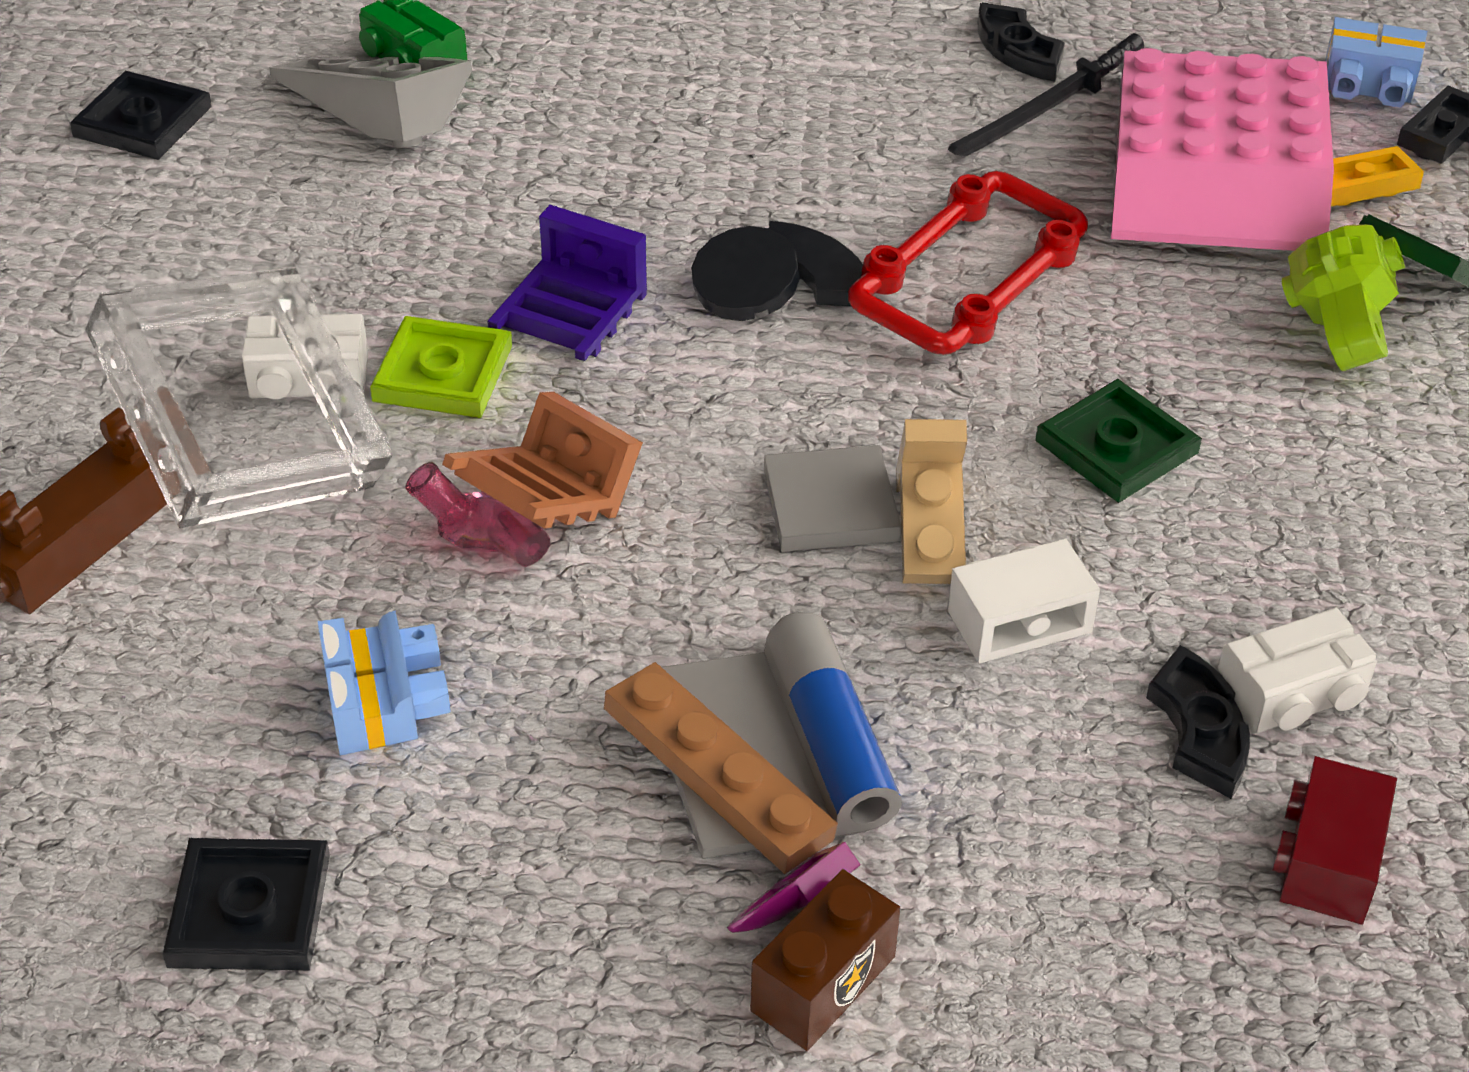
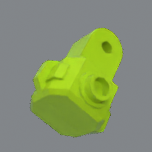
[1281,225,1405,371]

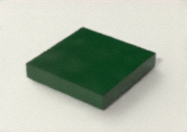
[1359,214,1469,287]
[1035,379,1202,503]

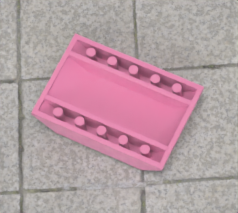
[1111,48,1334,251]

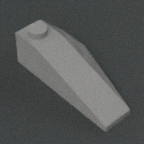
[269,57,472,148]

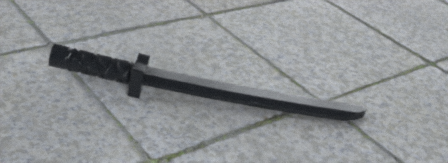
[948,33,1144,156]

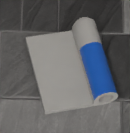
[662,612,902,859]

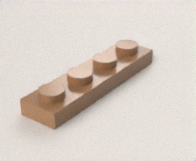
[604,662,838,874]

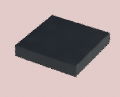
[70,70,212,160]
[163,838,330,971]

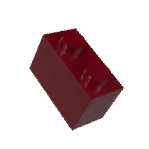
[1272,756,1397,925]

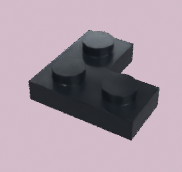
[1397,85,1469,164]

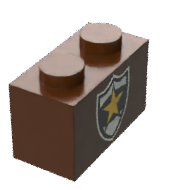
[750,869,900,1052]

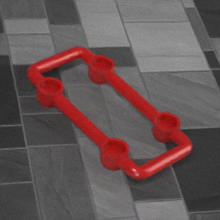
[848,171,1088,355]

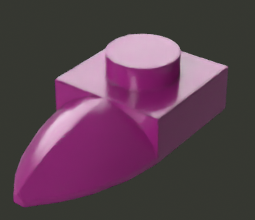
[727,842,861,933]

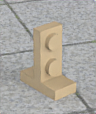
[896,419,967,584]

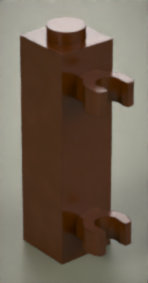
[0,407,188,615]

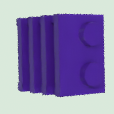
[487,205,647,361]

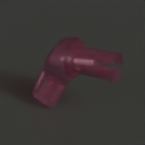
[405,462,551,567]

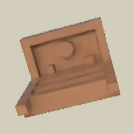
[442,392,643,529]

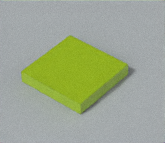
[370,316,512,418]

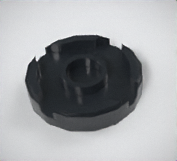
[691,226,800,321]

